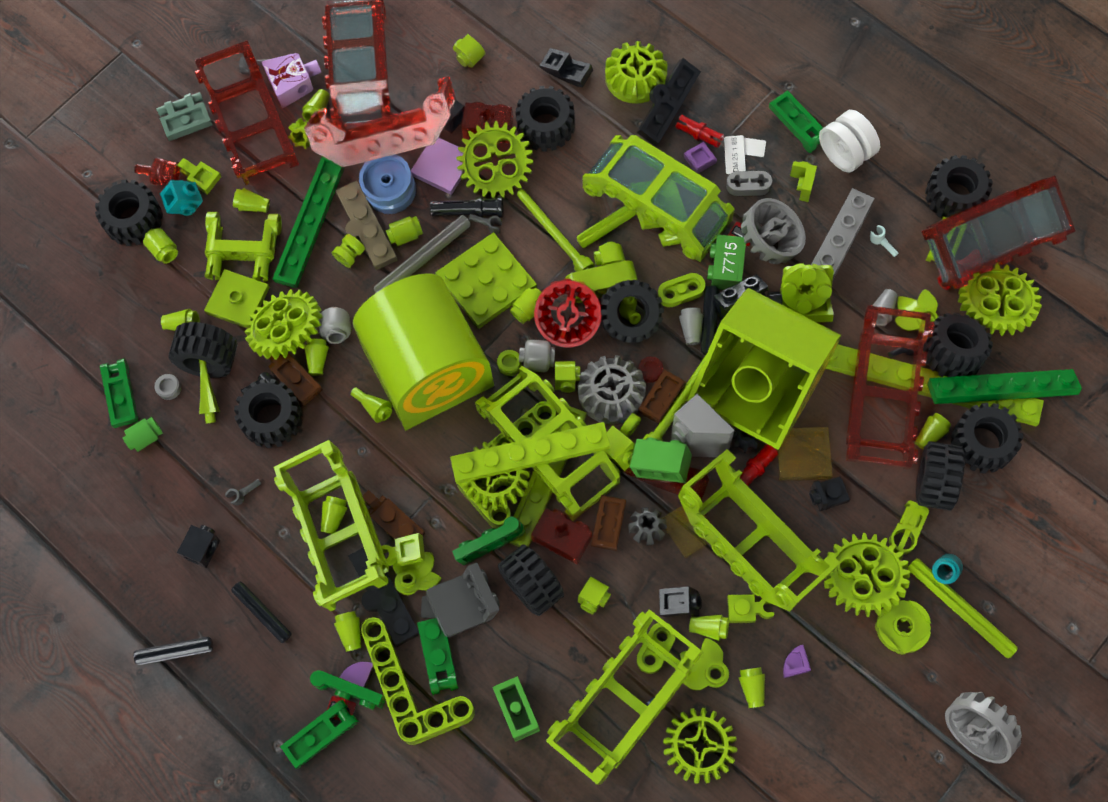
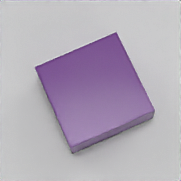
[684,142,717,173]

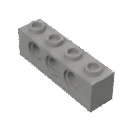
[811,188,875,279]

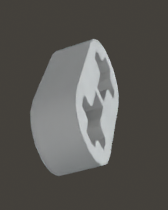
[726,171,772,196]

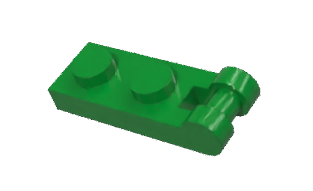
[769,90,823,153]
[100,358,139,428]
[452,516,526,565]
[417,618,459,695]
[310,670,386,710]
[280,700,359,769]

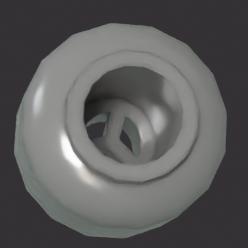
[319,307,351,344]
[519,340,555,372]

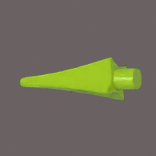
[199,359,220,424]

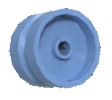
[359,153,416,214]

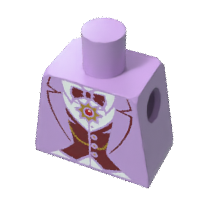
[262,53,321,108]

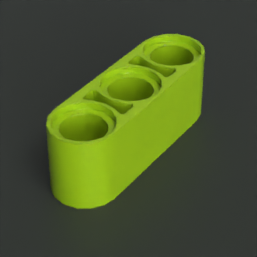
[565,260,638,303]

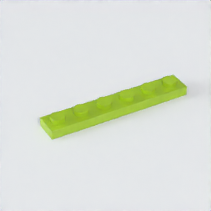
[450,422,610,484]

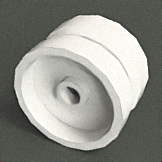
[819,110,880,173]

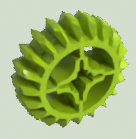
[461,440,530,511]
[663,708,737,784]

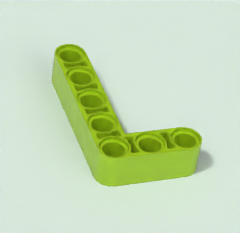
[457,401,556,529]
[361,617,475,745]

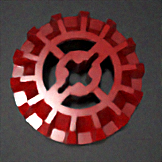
[534,278,602,348]

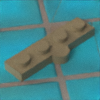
[335,181,398,270]

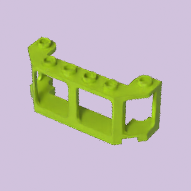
[475,366,620,521]
[274,440,389,611]
[678,449,840,612]
[546,609,703,785]

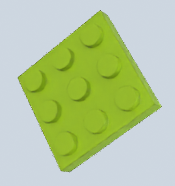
[435,232,537,329]

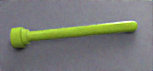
[517,189,595,272]
[643,355,706,441]

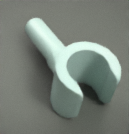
[870,225,899,257]

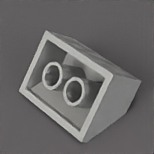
[671,394,734,457]

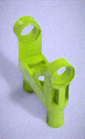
[205,212,282,282]

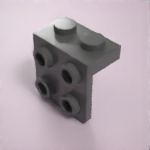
[426,563,500,637]

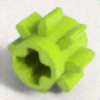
[288,118,318,149]

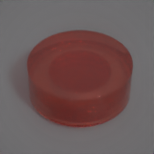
[638,356,663,383]

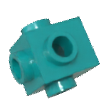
[160,180,203,216]

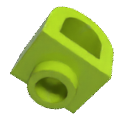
[453,34,485,68]
[594,242,625,266]
[555,361,580,393]
[578,576,611,614]

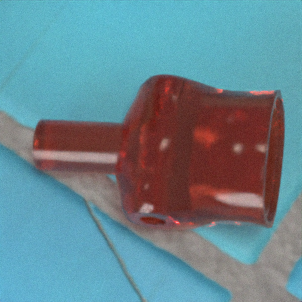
[134,158,180,185]

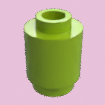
[386,216,423,247]
[143,228,178,264]
[510,288,541,324]

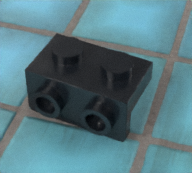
[714,274,769,321]

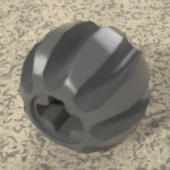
[628,507,667,546]

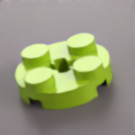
[780,263,832,314]
[875,599,931,655]

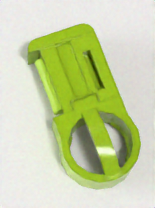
[889,500,929,555]

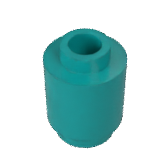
[932,554,963,584]

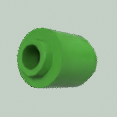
[123,417,163,452]

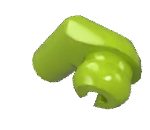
[619,296,641,324]

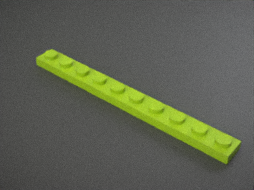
[826,344,1044,427]

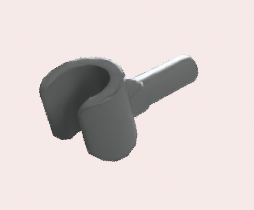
[239,56,269,74]
[468,214,502,235]
[225,479,261,505]

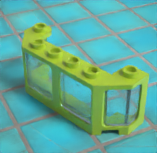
[583,135,735,262]

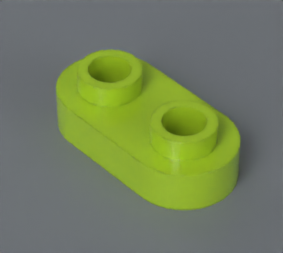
[658,273,705,307]
[637,623,676,674]

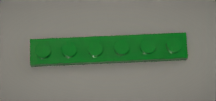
[272,155,346,289]
[927,369,1082,404]

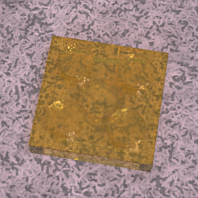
[777,427,832,480]

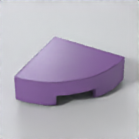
[783,645,811,678]
[339,662,374,688]

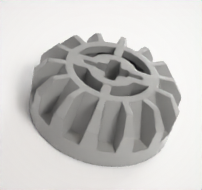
[741,198,806,264]
[578,355,646,424]
[945,692,1022,763]

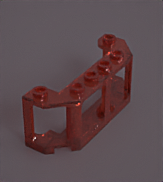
[194,40,299,185]
[304,76,456,167]
[846,305,934,470]

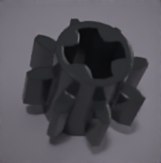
[732,426,759,453]

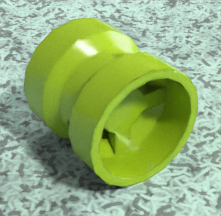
[331,234,365,268]

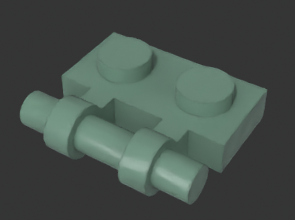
[156,92,213,141]

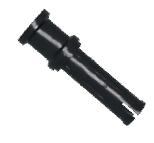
[430,196,503,218]

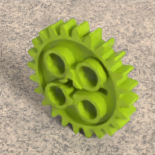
[456,121,534,199]
[958,263,1042,336]
[244,289,323,360]
[824,533,910,617]

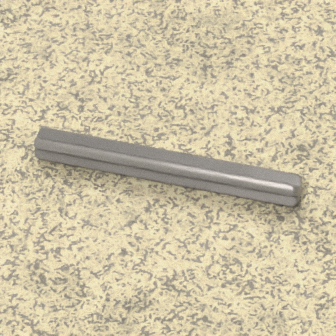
[374,215,470,293]

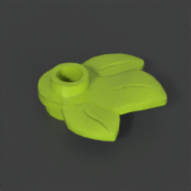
[895,289,938,333]
[393,552,441,595]
[680,638,729,690]

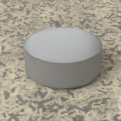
[154,374,181,400]

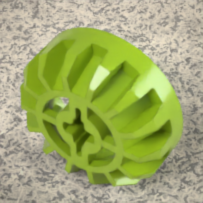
[605,41,668,104]

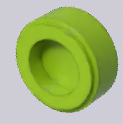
[497,350,522,376]
[620,413,641,438]

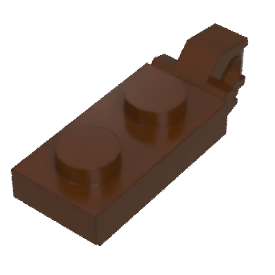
[268,353,323,406]
[362,490,425,540]

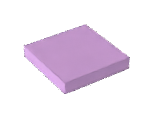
[411,135,465,195]

